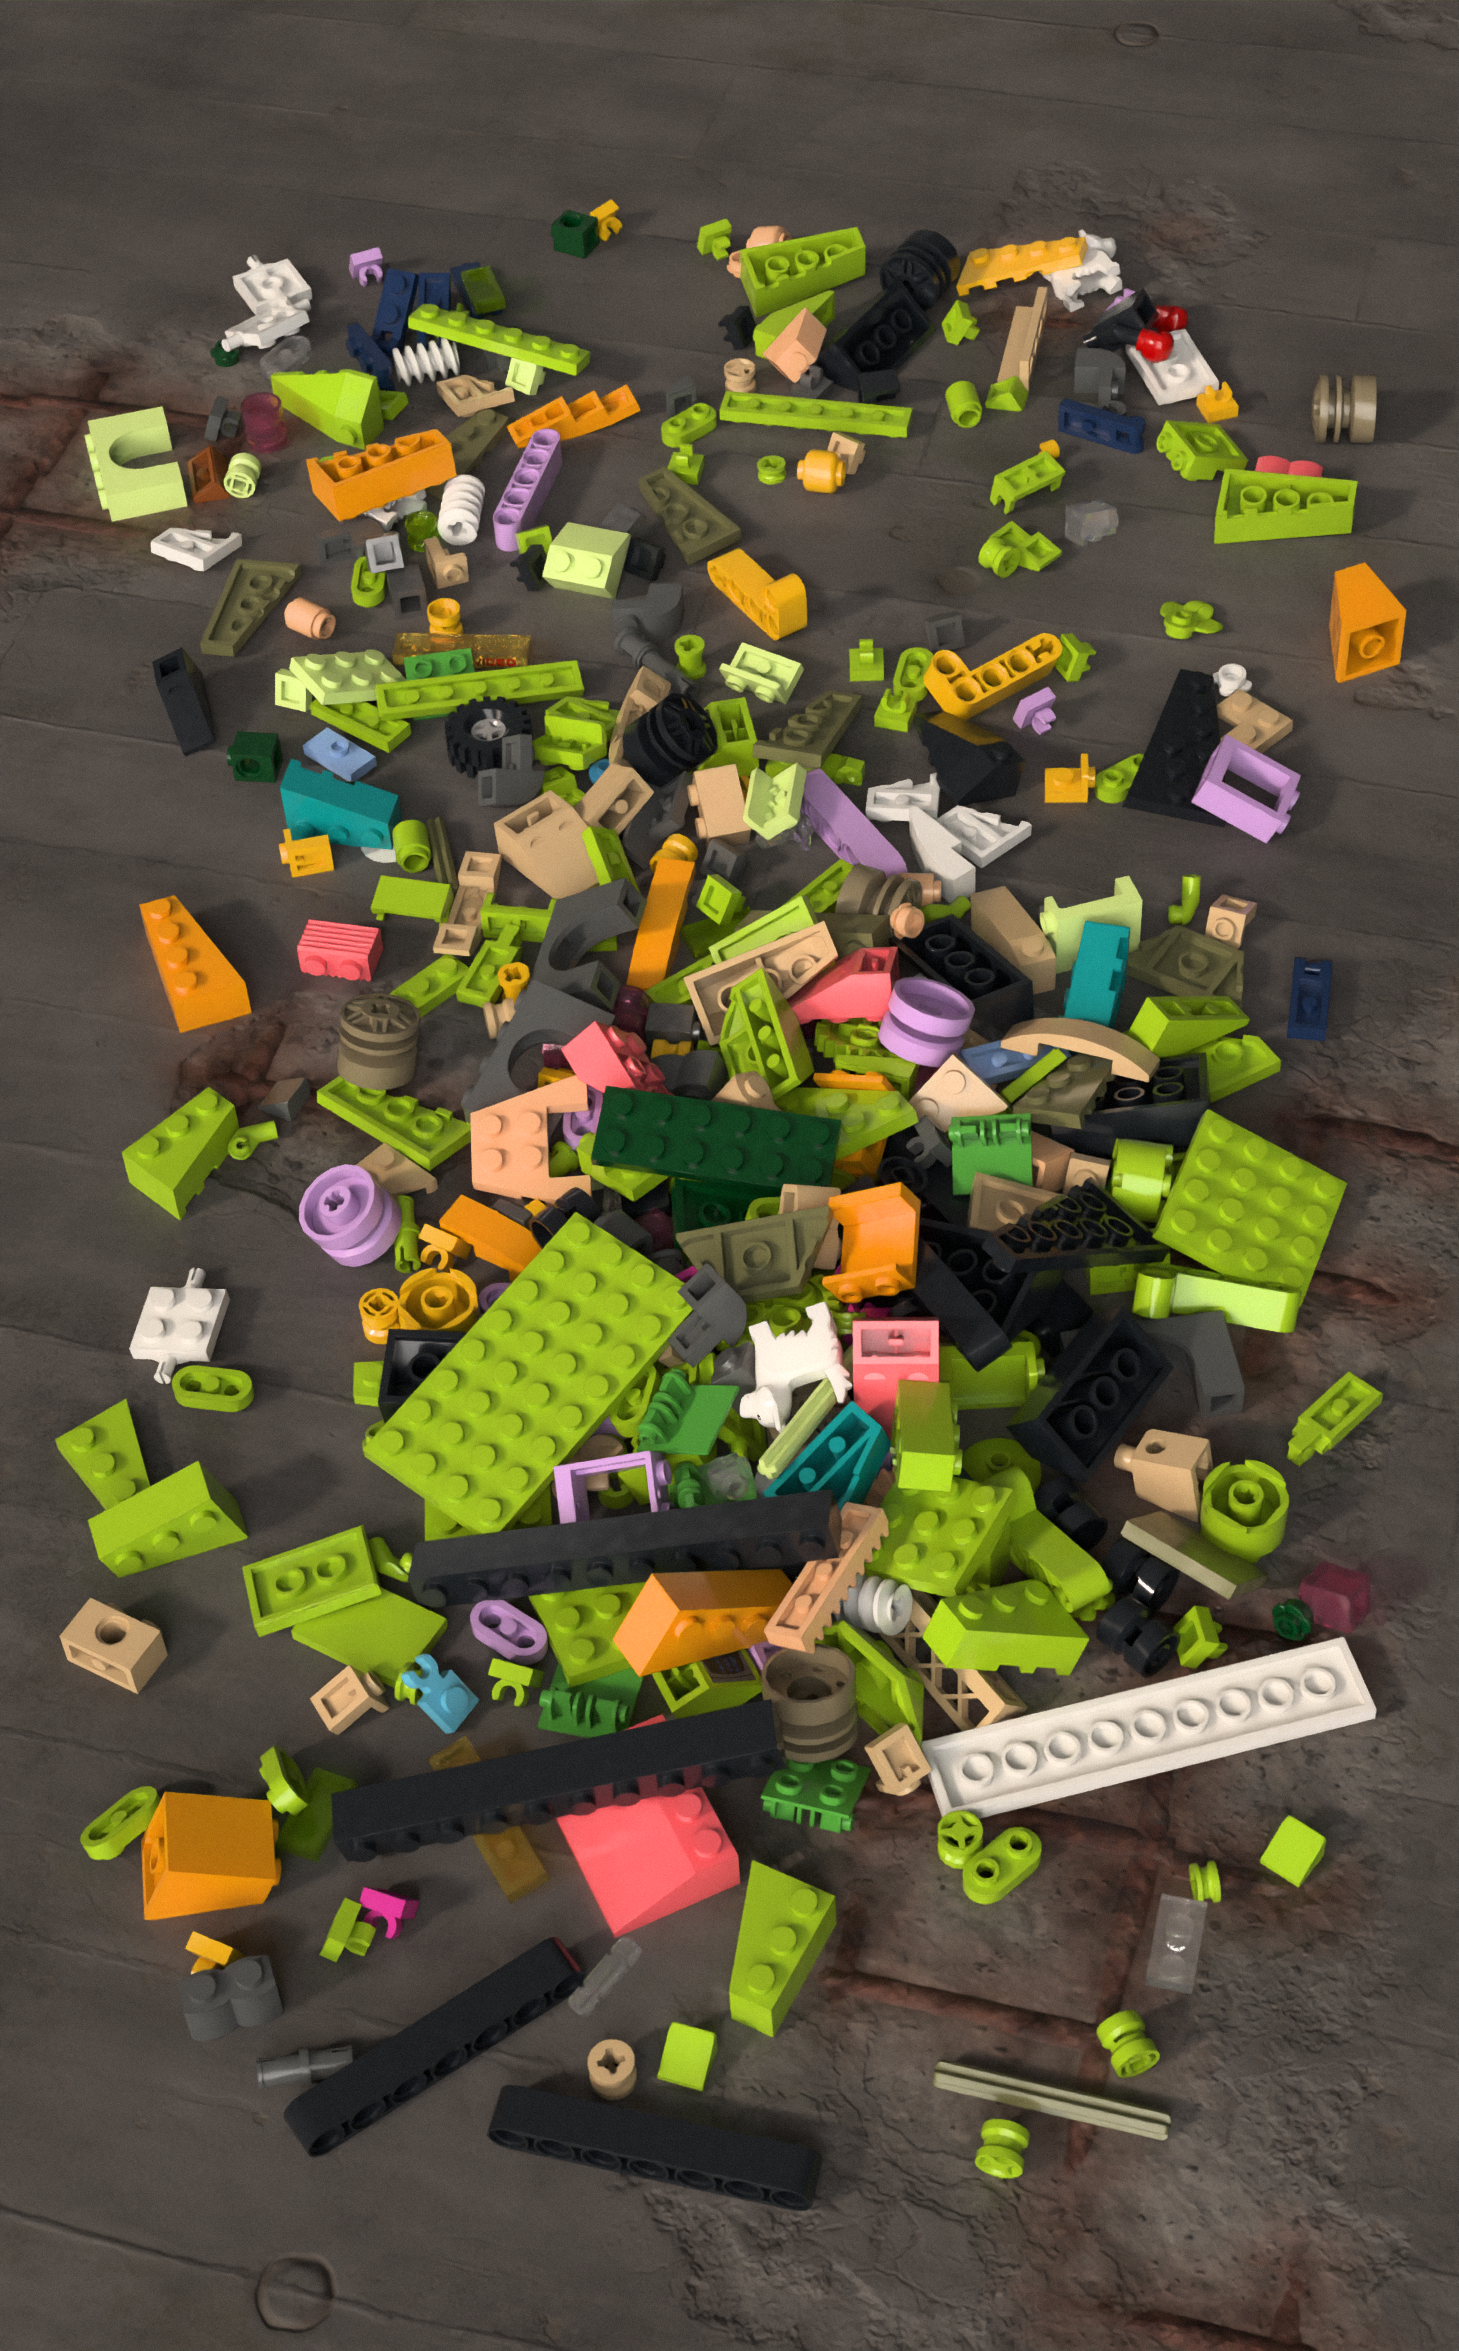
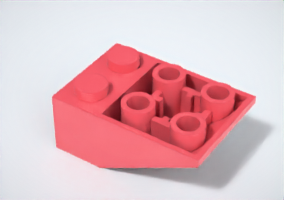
[786,947,900,1024]
[561,1021,675,1096]
[853,1317,939,1440]

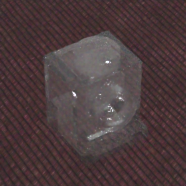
[1065,500,1119,547]

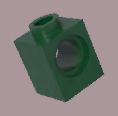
[551,209,600,259]
[227,731,283,783]

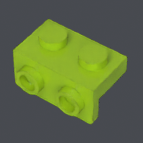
[532,713,607,770]

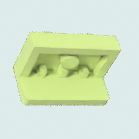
[719,642,804,704]
[743,763,807,840]

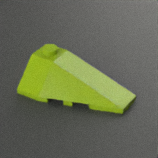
[270,369,384,450]

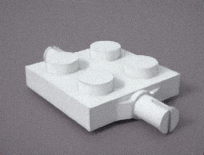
[233,255,313,315]
[221,298,311,352]
[129,1268,230,1384]

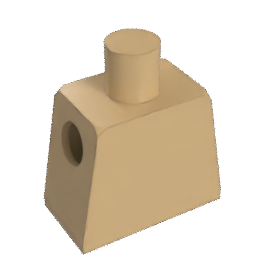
[1114,1429,1214,1523]

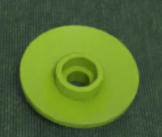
[962,1438,1041,1495]

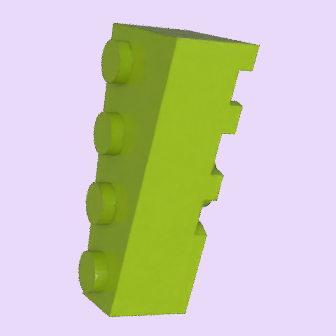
[740,227,866,318]
[1214,468,1358,544]

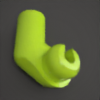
[1168,874,1201,926]
[920,895,971,925]
[228,1120,278,1160]
[369,1537,413,1583]

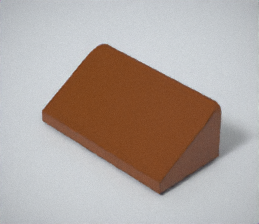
[187,445,232,503]

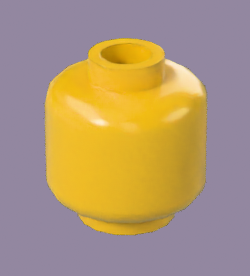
[797,449,846,494]

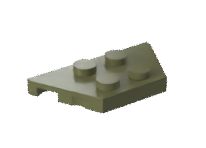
[1127,925,1244,1010]
[676,1205,833,1303]

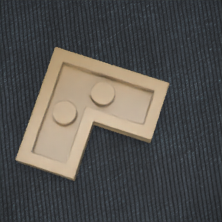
[1217,689,1293,753]

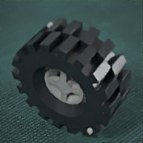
[445,696,533,779]

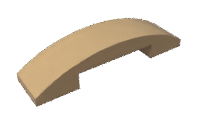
[608,665,671,768]
[433,851,502,956]
[1000,1018,1160,1082]

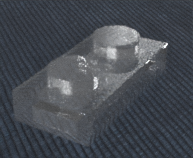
[1145,1894,1208,1994]

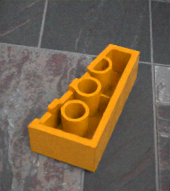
[306,429,457,522]
[139,895,252,1033]
[612,1569,793,1677]

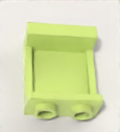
[1040,876,1143,974]

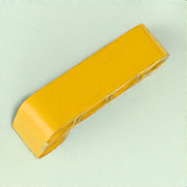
[707,548,807,641]
[924,633,1062,720]

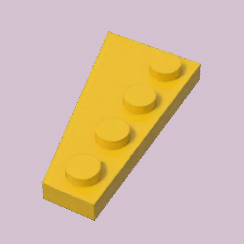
[956,237,1088,297]

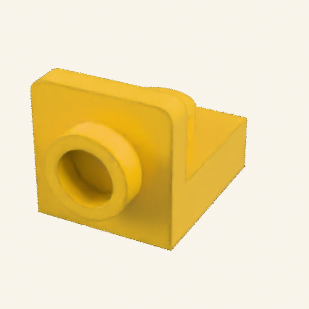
[1044,754,1095,803]
[278,828,334,878]

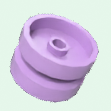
[878,977,975,1067]
[299,1164,402,1267]

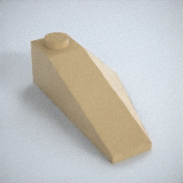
[970,886,1056,995]
[684,921,839,1048]

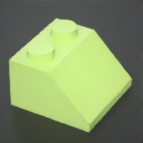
[542,522,631,599]

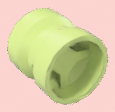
[224,453,261,498]

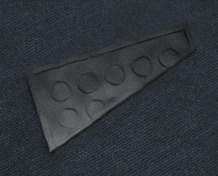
[1122,669,1227,828]
[982,1177,1170,1274]

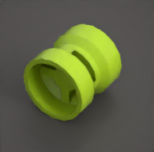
[1096,2010,1160,2078]

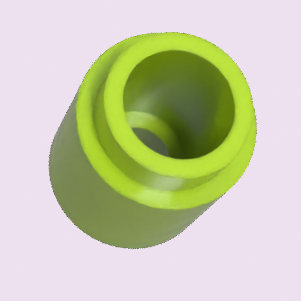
[945,381,982,428]
[392,820,431,873]

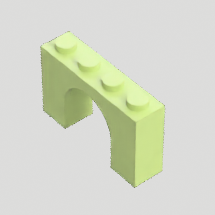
[84,406,188,522]

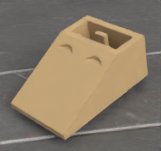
[494,790,600,899]

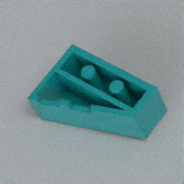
[280,759,403,850]
[1058,921,1130,1055]
[762,1401,892,1512]

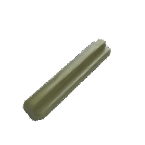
[426,817,458,898]

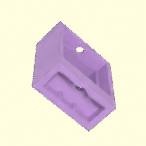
[1191,734,1301,844]
[554,1451,676,1524]

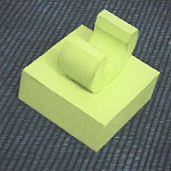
[505,358,546,395]
[275,669,312,712]

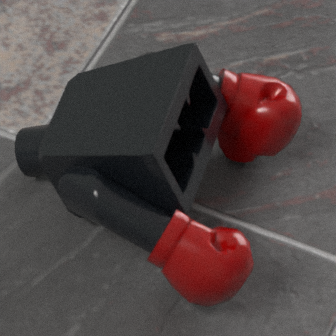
[1083,288,1188,363]

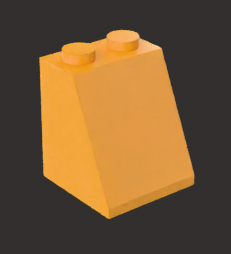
[1329,562,1407,683]
[141,1792,281,1920]

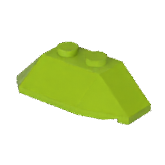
[719,968,815,1101]
[814,1620,924,1751]

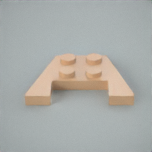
[470,1075,592,1207]

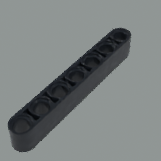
[841,1174,1012,1372]
[283,1937,586,2157]
[487,2085,823,2211]

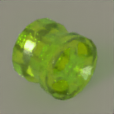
[405,511,440,552]

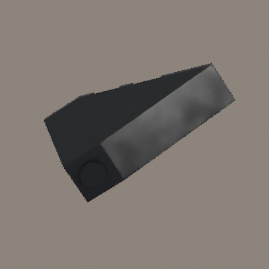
[913,710,1025,806]

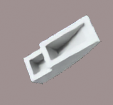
[909,804,976,903]

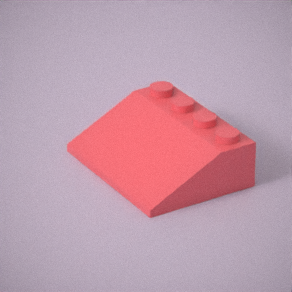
[555,1714,741,1938]

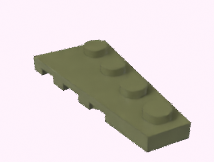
[425,408,510,500]
[638,466,742,566]
[200,559,302,657]
[753,690,862,769]
[1012,1052,1117,1129]

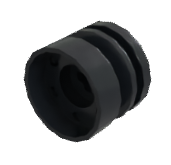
[880,229,960,312]
[622,693,718,787]

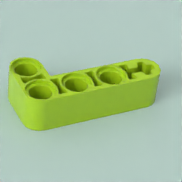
[1132,1262,1302,1333]
[981,1464,1110,1613]

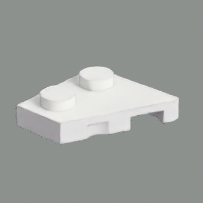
[151,528,242,572]
[866,773,941,822]
[935,805,1032,869]

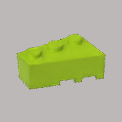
[889,1379,962,1492]
[88,1460,249,1578]
[922,1577,1090,1676]

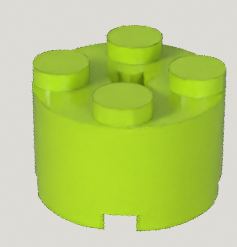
[1107,1138,1173,1223]
[1200,1460,1289,1564]

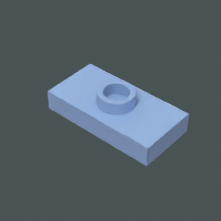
[303,727,377,782]

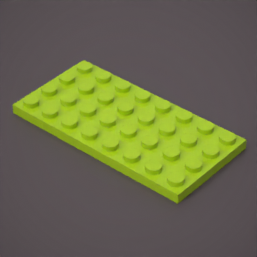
[363,1212,694,1535]

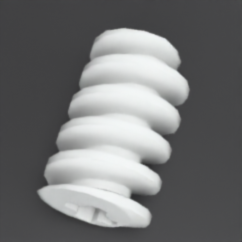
[392,338,460,386]
[437,474,485,546]
[831,1574,913,1636]

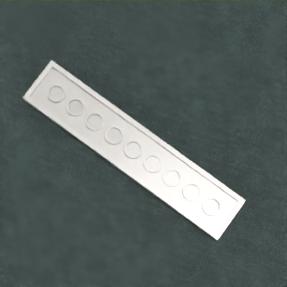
[922,1637,1377,1819]

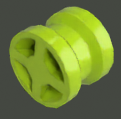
[979,536,1021,578]
[937,1810,983,1869]
[975,2119,1030,2178]

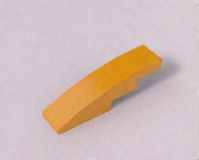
[506,384,641,449]
[626,858,696,993]
[439,1194,542,1282]

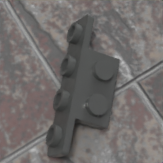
[621,771,693,869]

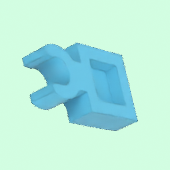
[401,1654,480,1734]

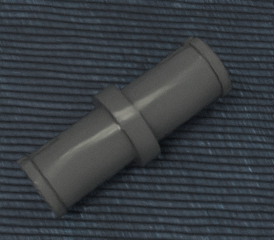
[256,2045,353,2089]

